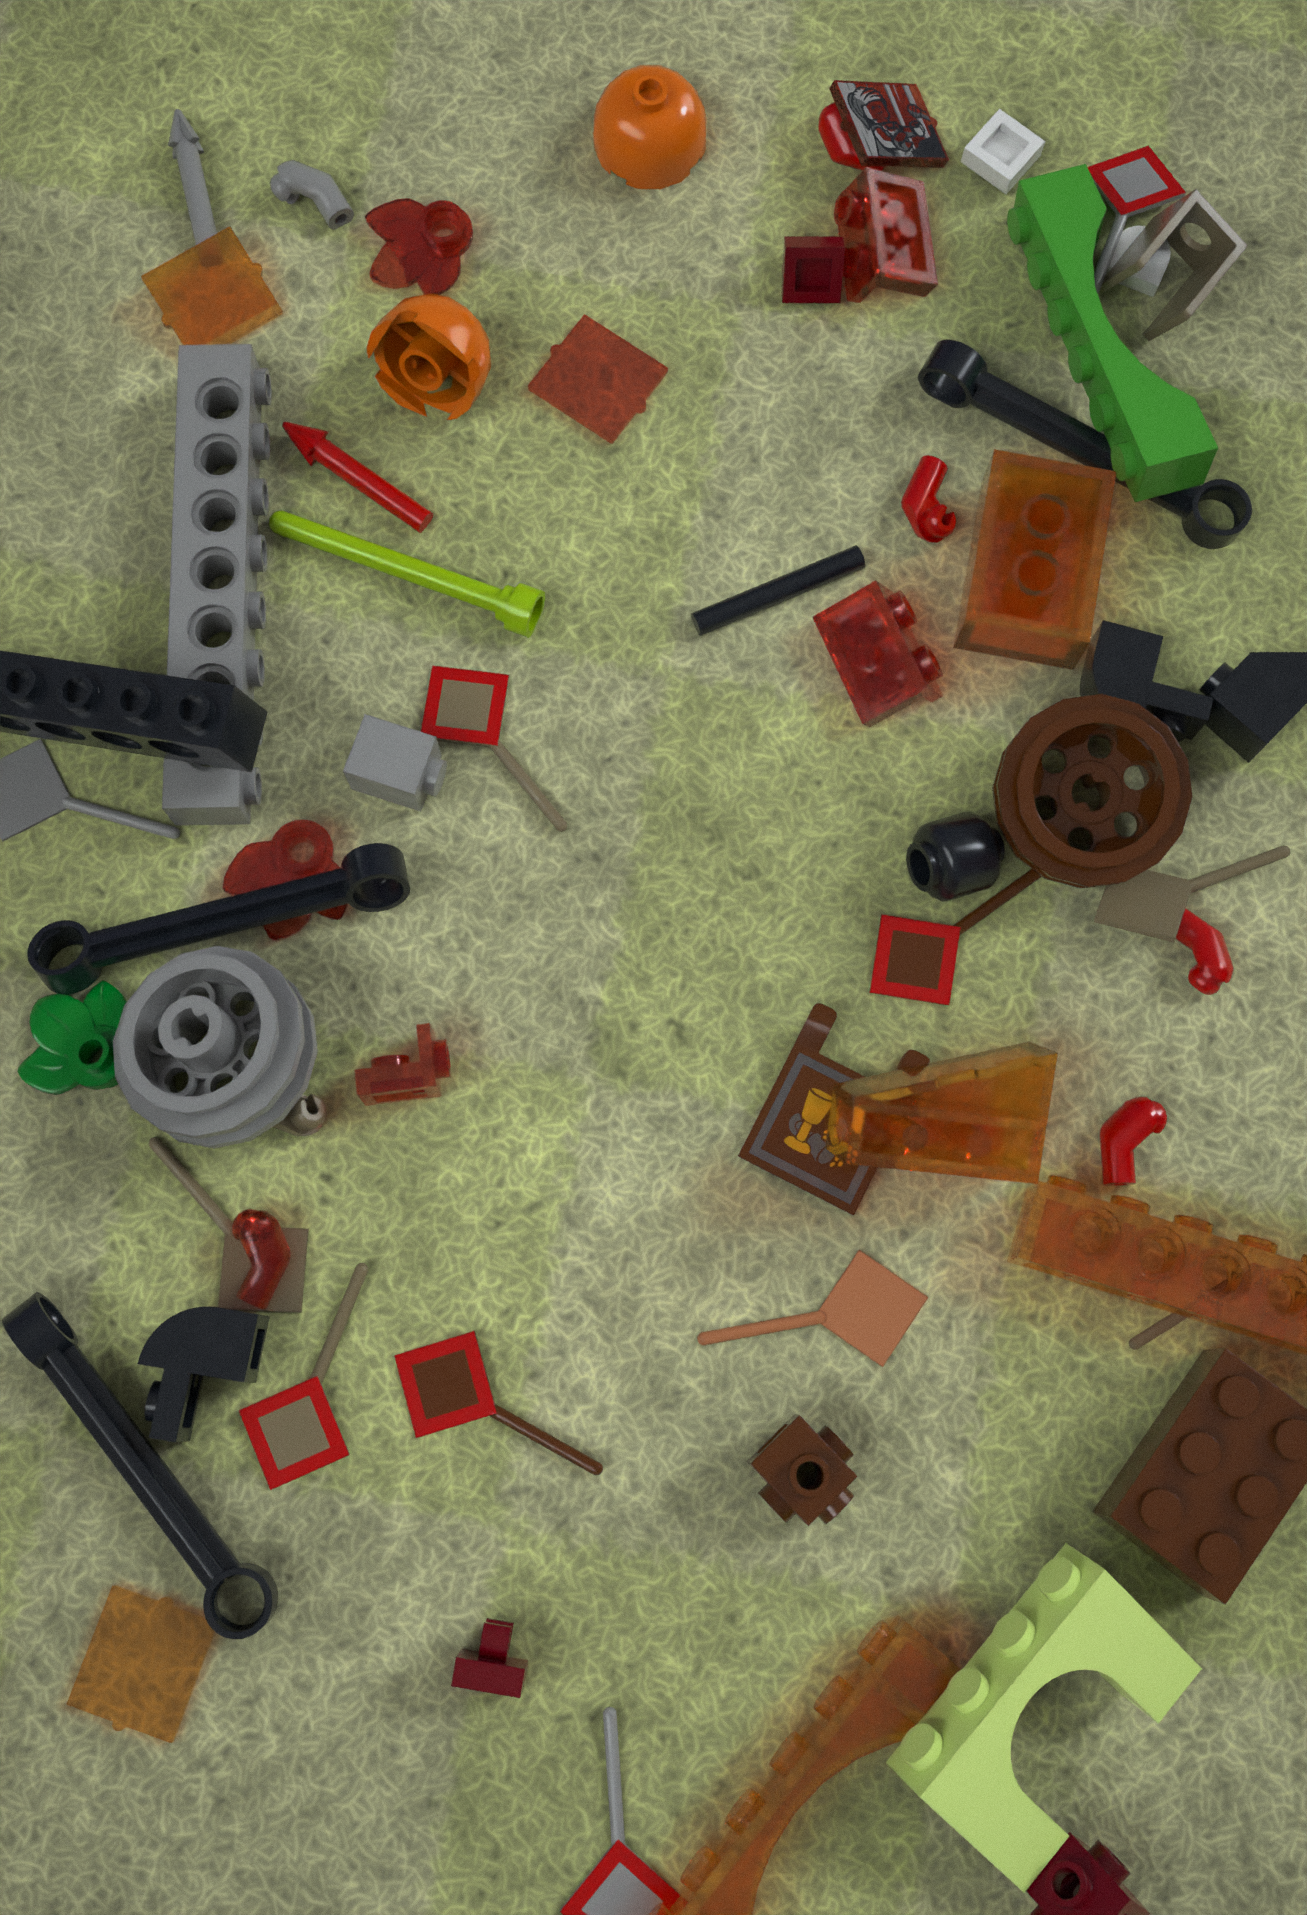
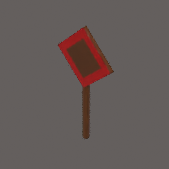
[870,869,1041,1006]
[394,1331,603,1475]

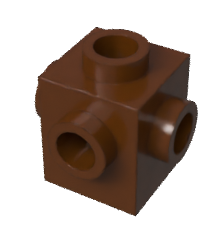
[747,1414,858,1526]

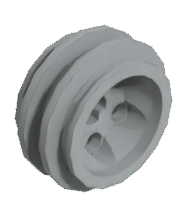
[113,946,318,1149]

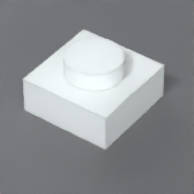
[961,109,1045,194]

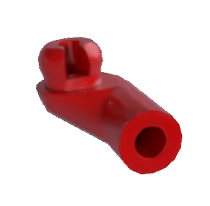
[818,101,888,176]
[901,455,956,543]
[1176,908,1234,995]
[1099,1097,1167,1186]

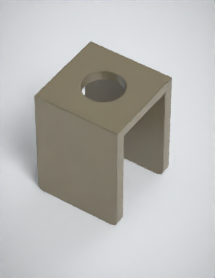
[1100,189,1248,341]

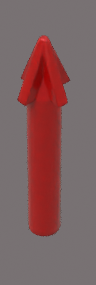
[282,422,433,533]

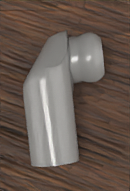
[270,160,354,230]

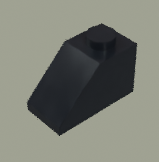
[1199,652,1307,763]

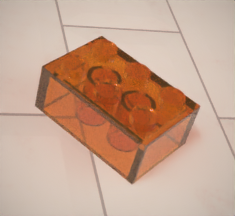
[953,449,1116,670]

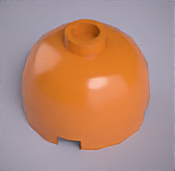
[593,65,706,189]
[366,293,491,420]

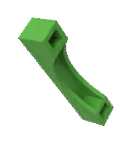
[1007,164,1218,502]

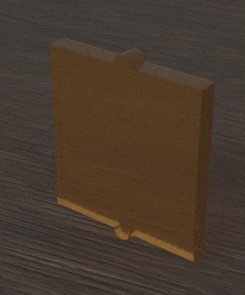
[141,226,283,345]
[66,1585,215,1743]

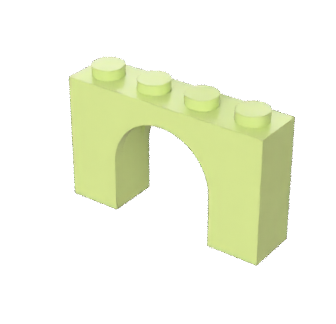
[886,1543,1202,1893]

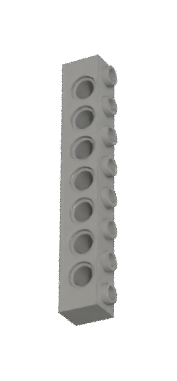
[162,344,272,826]

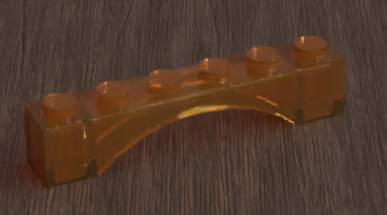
[648,1615,961,1915]

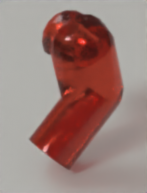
[232,1208,291,1311]

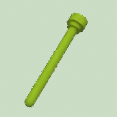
[269,510,545,638]

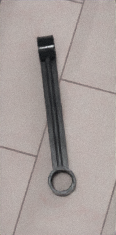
[918,339,1252,549]
[27,843,410,995]
[2,1292,278,1639]

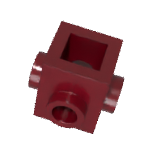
[1026,1832,1150,1915]

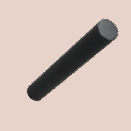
[691,545,865,636]

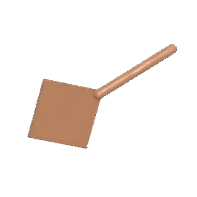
[697,1250,928,1367]

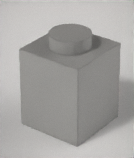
[343,714,447,812]

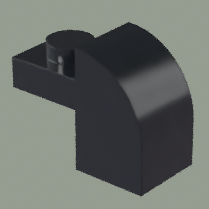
[1080,620,1213,742]
[137,1306,270,1442]

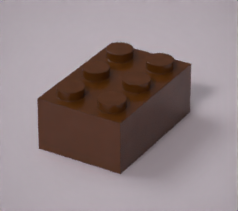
[1092,1348,1307,1605]

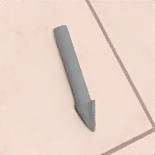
[168,109,223,269]

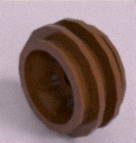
[992,694,1193,889]

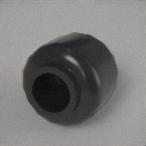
[906,812,1005,902]

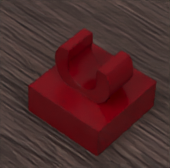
[781,236,845,303]
[451,1618,529,1698]

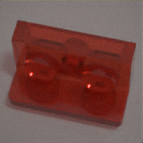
[834,167,938,303]
[812,580,943,727]

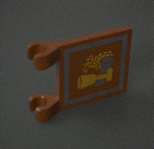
[738,1003,930,1216]

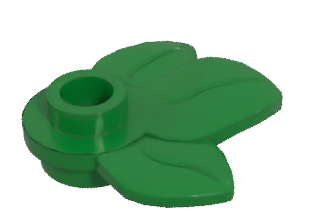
[18,980,127,1095]

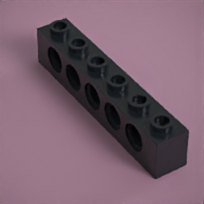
[0,651,268,772]

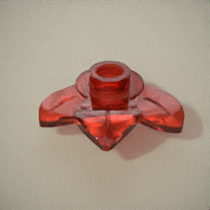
[365,198,473,295]
[223,819,348,941]

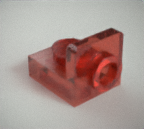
[355,1023,451,1106]

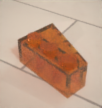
[825,1041,1058,1184]

